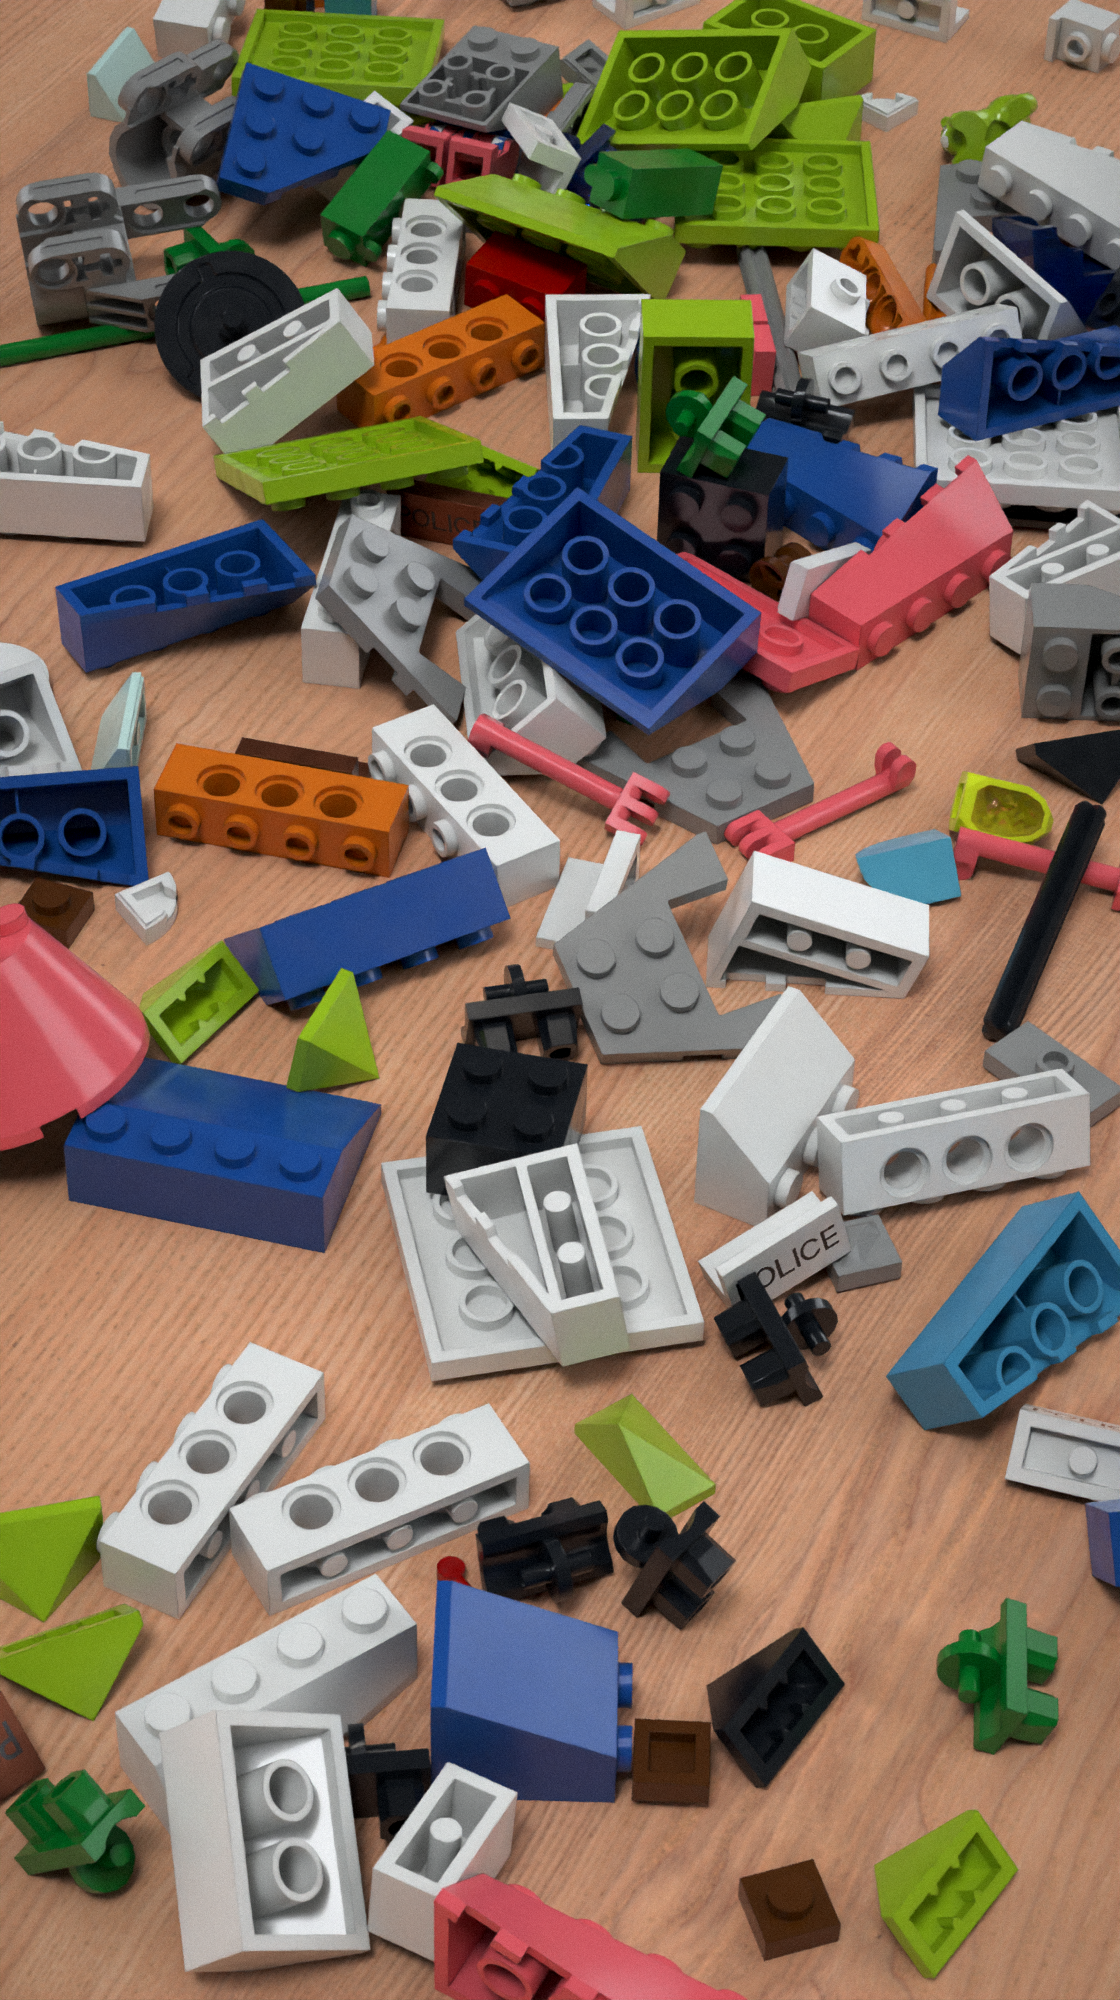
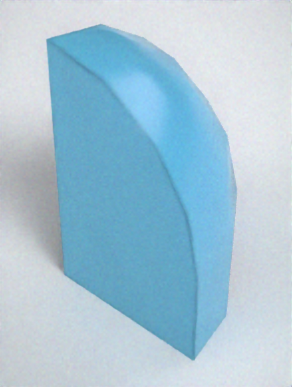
[855,829,961,904]

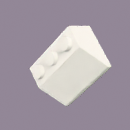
[926,210,1088,340]
[694,986,859,1226]
[159,1709,370,1972]

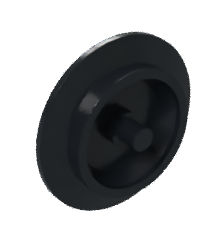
[154,251,305,399]

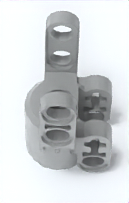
[109,38,239,210]
[16,173,222,332]

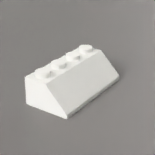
[456,614,607,776]

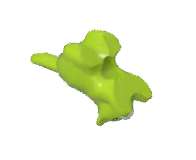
[940,93,1038,164]

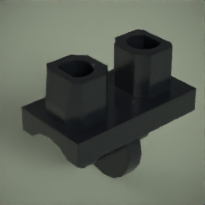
[755,377,856,444]
[461,964,583,1061]
[713,1272,838,1407]
[475,1497,614,1603]
[613,1501,736,1630]
[345,1723,431,1843]

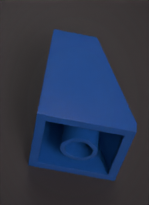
[430,1581,633,1803]

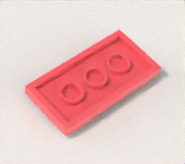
[676,552,860,693]

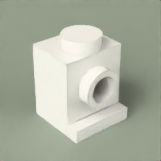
[1044,0,1120,73]

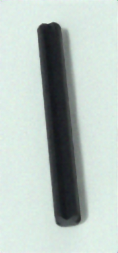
[982,801,1107,1041]

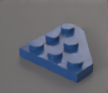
[216,62,391,206]

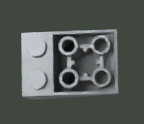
[400,25,563,133]
[1018,583,1120,722]

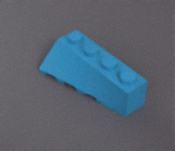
[886,1191,1120,1430]

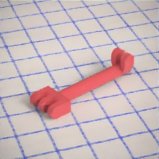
[468,713,670,846]
[724,742,916,862]
[953,826,1120,911]

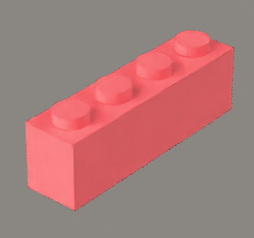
[808,455,1013,671]
[434,1873,747,2000]

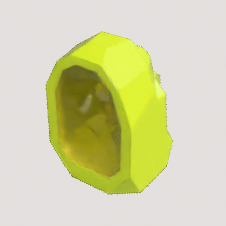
[949,771,1054,845]

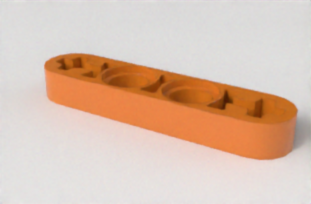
[839,236,927,334]

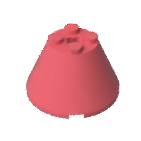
[0,903,150,1151]

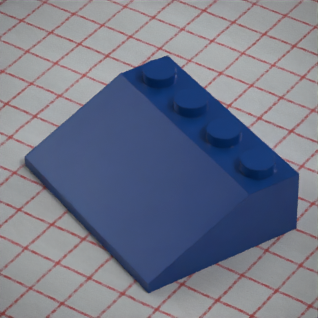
[464,487,761,736]
[63,1057,381,1253]

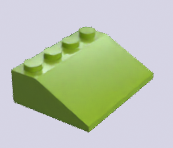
[573,28,812,151]
[433,173,686,299]

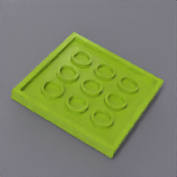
[231,9,444,112]
[674,138,879,251]
[213,416,484,511]

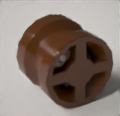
[749,542,812,603]

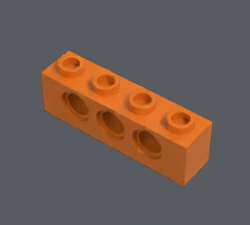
[337,294,545,428]
[154,743,409,878]

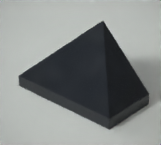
[1016,729,1120,804]
[707,1627,845,1788]

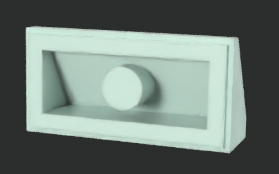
[87,27,155,122]
[91,672,147,770]

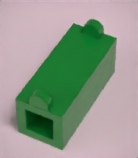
[320,130,444,267]
[584,148,723,219]

